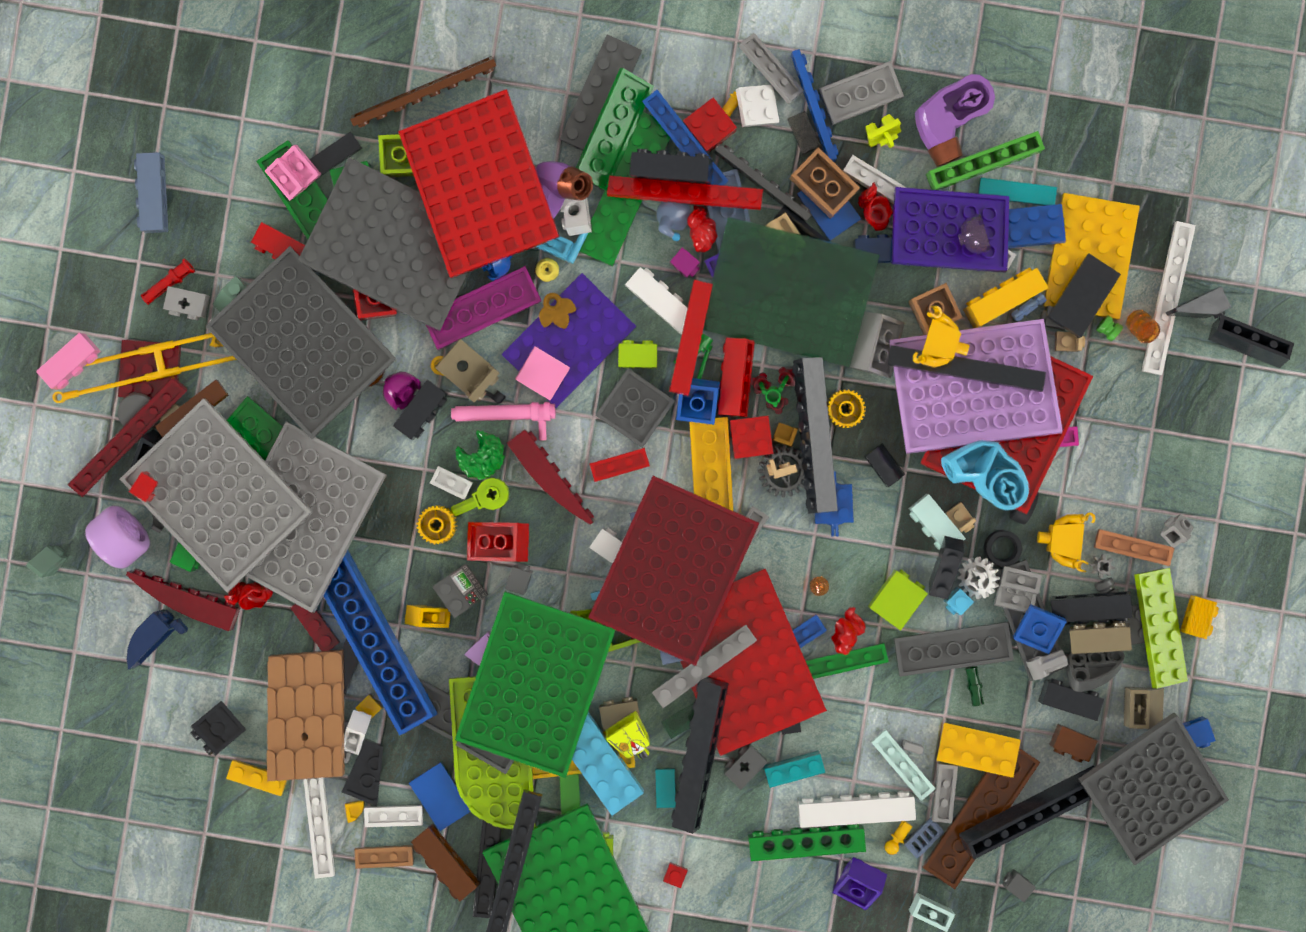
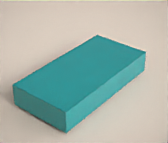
[656,768,676,808]

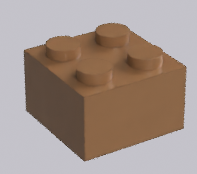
[908,283,963,335]

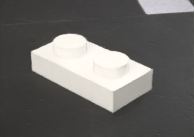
[430,466,473,500]

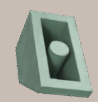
[213,276,248,312]
[26,545,68,577]

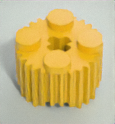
[827,389,866,428]
[416,505,458,544]

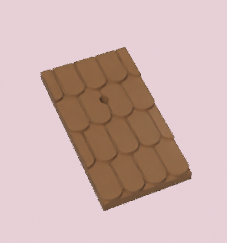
[267,649,344,782]

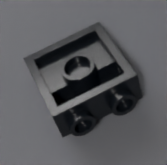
[190,701,247,756]

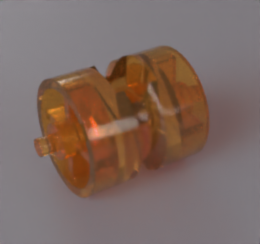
[1126,310,1160,343]

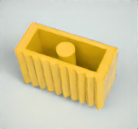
[1180,595,1219,639]

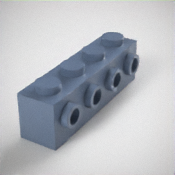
[134,152,168,233]

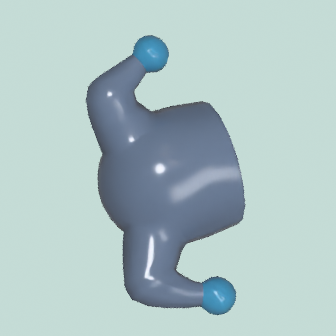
[656,201,690,241]

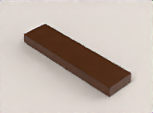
[155,379,229,437]

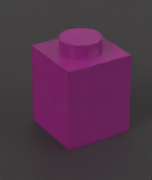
[670,247,700,278]

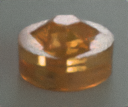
[809,576,829,596]

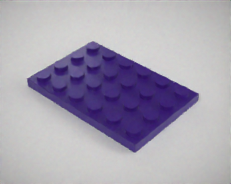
[892,187,1009,273]
[501,273,637,408]

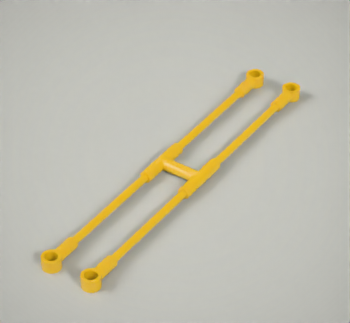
[53,333,237,403]

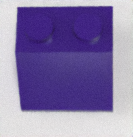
[832,857,887,910]

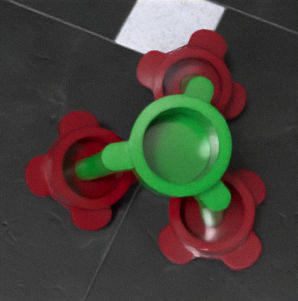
[750,367,795,414]

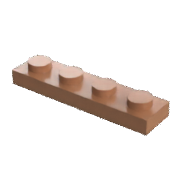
[1094,529,1174,566]

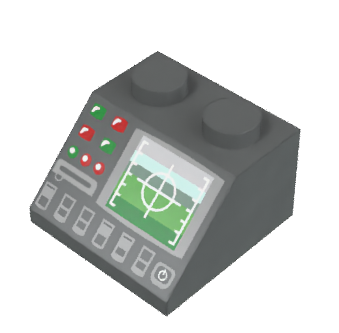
[433,564,488,618]

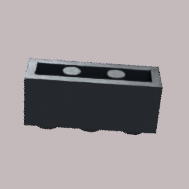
[393,380,448,440]
[929,536,964,600]
[1038,678,1104,721]

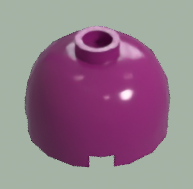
[383,371,421,410]

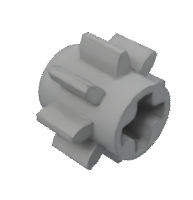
[1089,554,1115,578]

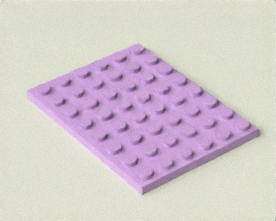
[889,319,1063,454]

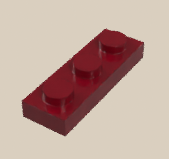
[290,604,340,651]

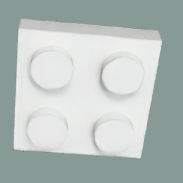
[736,85,779,127]

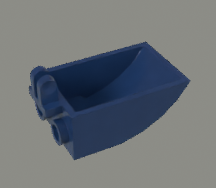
[127,609,188,670]

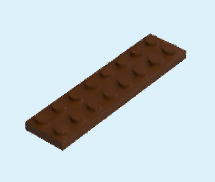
[350,56,496,128]
[922,748,1041,889]

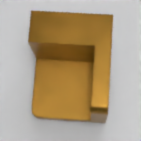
[772,422,798,447]

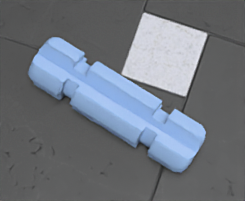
[1011,293,1046,322]

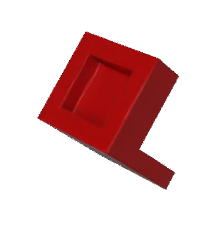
[129,471,158,502]

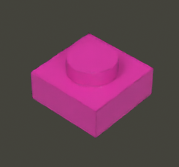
[1060,426,1079,447]

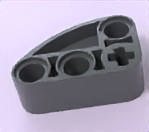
[1066,651,1125,692]

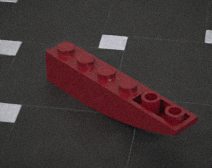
[507,430,594,525]
[126,569,241,631]

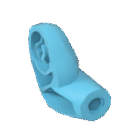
[941,440,1029,510]

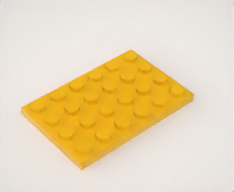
[1043,193,1140,320]

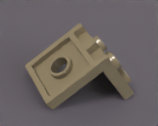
[435,339,500,403]

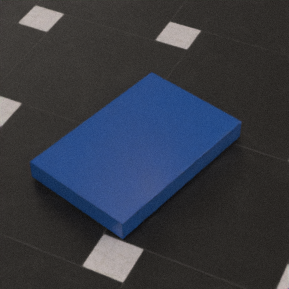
[797,191,861,241]
[409,761,471,831]

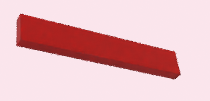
[669,280,713,396]

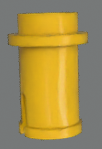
[722,91,738,117]

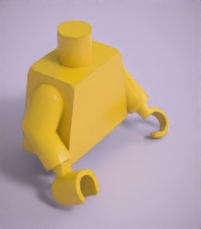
[913,306,970,368]
[1037,512,1096,572]

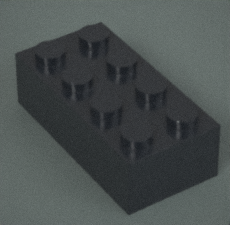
[630,149,714,184]

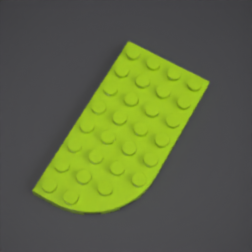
[449,676,536,829]

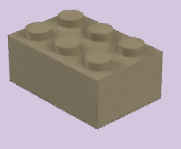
[1070,620,1132,654]

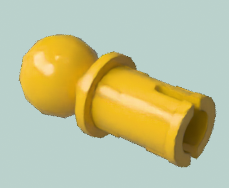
[884,821,913,855]

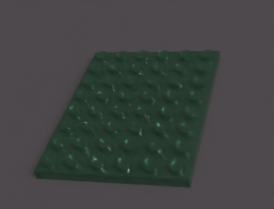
[703,217,880,367]

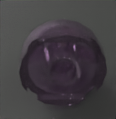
[958,214,991,254]

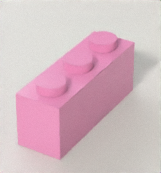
[36,333,101,390]

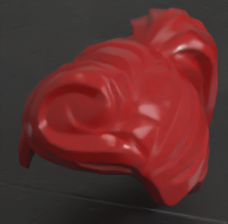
[858,182,893,231]
[687,205,718,253]
[224,582,273,610]
[831,607,866,655]

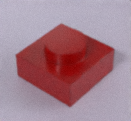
[663,862,688,888]

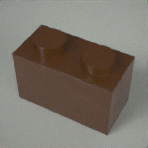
[1049,724,1098,763]

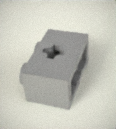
[163,286,210,321]

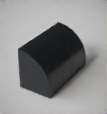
[864,443,905,487]

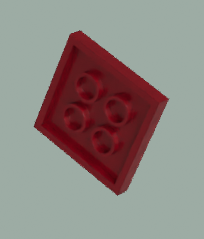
[118,340,181,398]

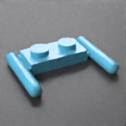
[535,233,588,264]

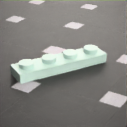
[871,729,936,801]

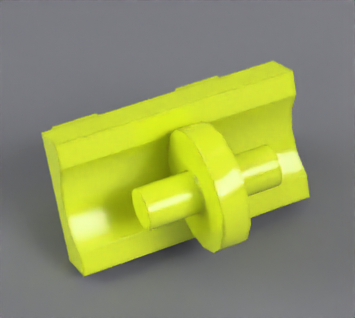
[865,114,901,148]

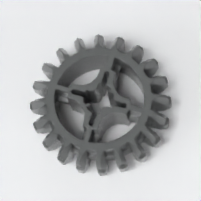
[758,446,805,497]

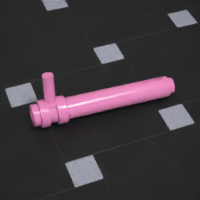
[451,402,556,441]

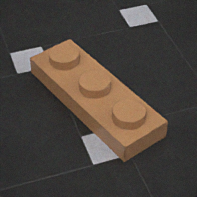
[354,845,414,869]

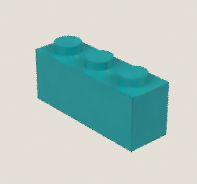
[764,751,826,788]

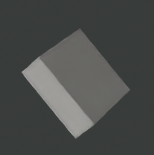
[901,739,924,755]

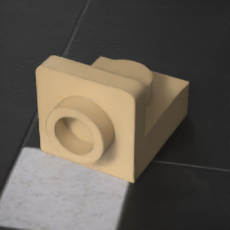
[1055,331,1085,352]
[766,459,798,479]
[945,502,976,533]

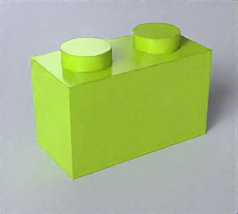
[618,340,657,368]

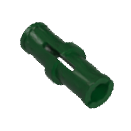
[965,666,984,706]

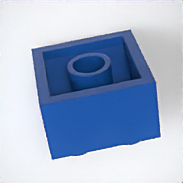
[676,378,720,425]

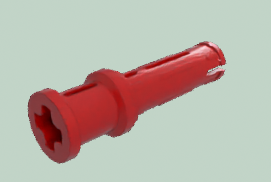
[141,258,195,305]

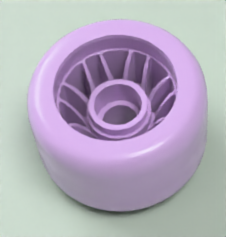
[85,506,150,569]

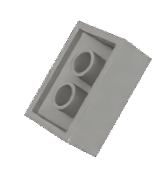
[850,311,904,378]

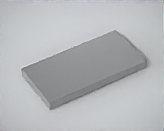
[819,61,904,125]

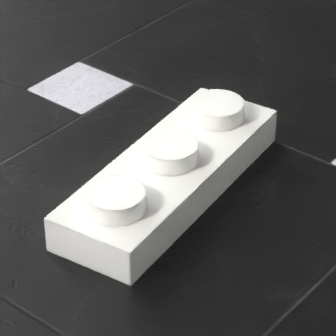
[364,805,423,827]

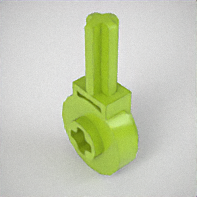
[451,478,510,517]

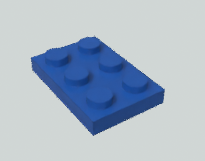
[1008,204,1066,249]

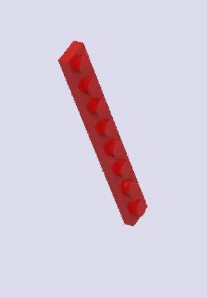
[607,176,763,210]

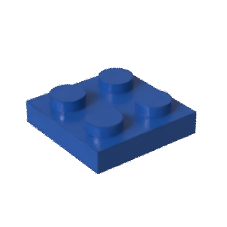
[1013,604,1067,654]

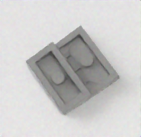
[994,566,1042,613]

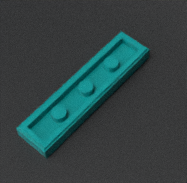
[978,178,1057,206]

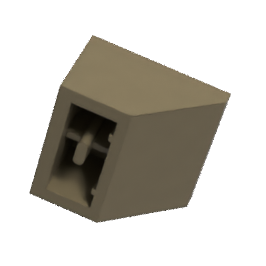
[1124,687,1164,729]

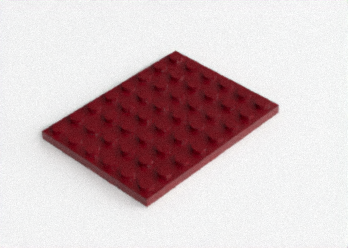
[588,476,759,666]

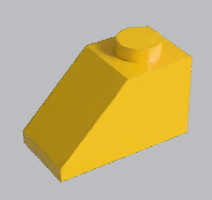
[404,605,451,628]

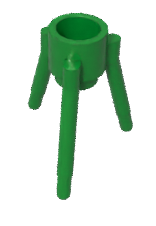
[673,333,713,379]

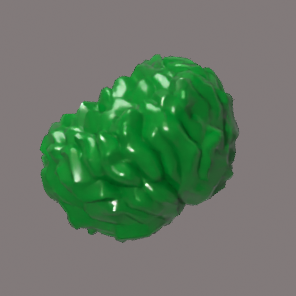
[455,430,504,480]

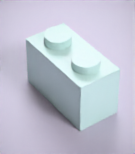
[909,893,955,932]

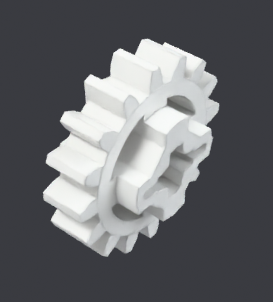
[957,557,1000,599]

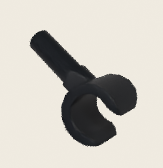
[485,390,506,403]

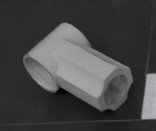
[1026,649,1068,680]

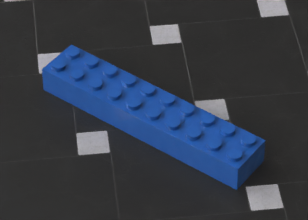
[324,550,438,735]

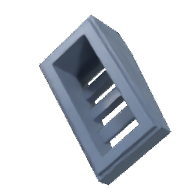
[904,817,944,859]

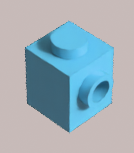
[943,587,974,616]

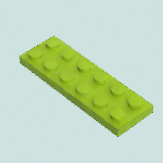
[1134,568,1188,689]

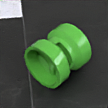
[1096,315,1123,341]

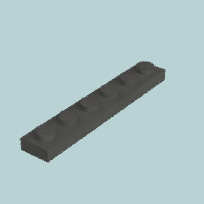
[715,144,811,222]

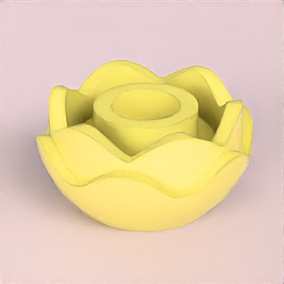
[535,258,559,282]

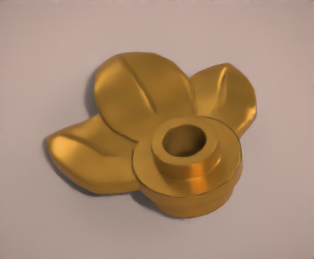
[539,293,576,329]

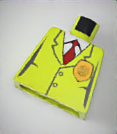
[605,711,650,760]

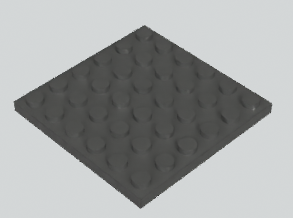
[1078,713,1229,865]

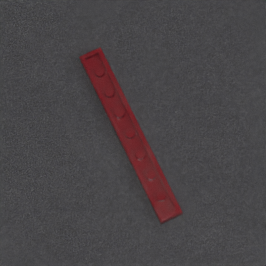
[67,377,188,497]

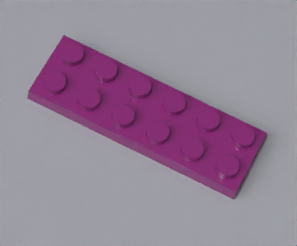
[426,266,542,350]

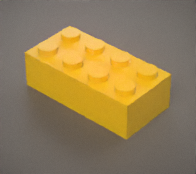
[963,267,1048,328]

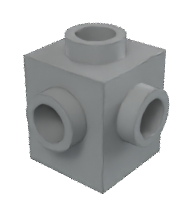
[1160,514,1194,548]

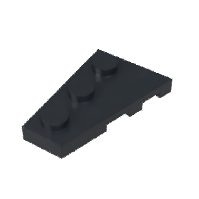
[342,738,383,807]

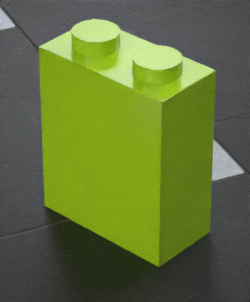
[867,570,928,631]

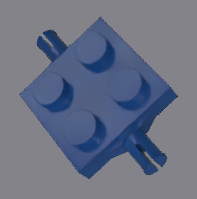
[815,471,854,537]

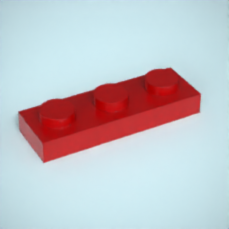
[590,448,650,482]

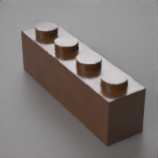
[411,824,481,902]

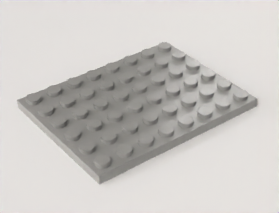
[120,398,313,592]
[246,421,387,613]

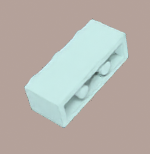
[908,494,966,551]

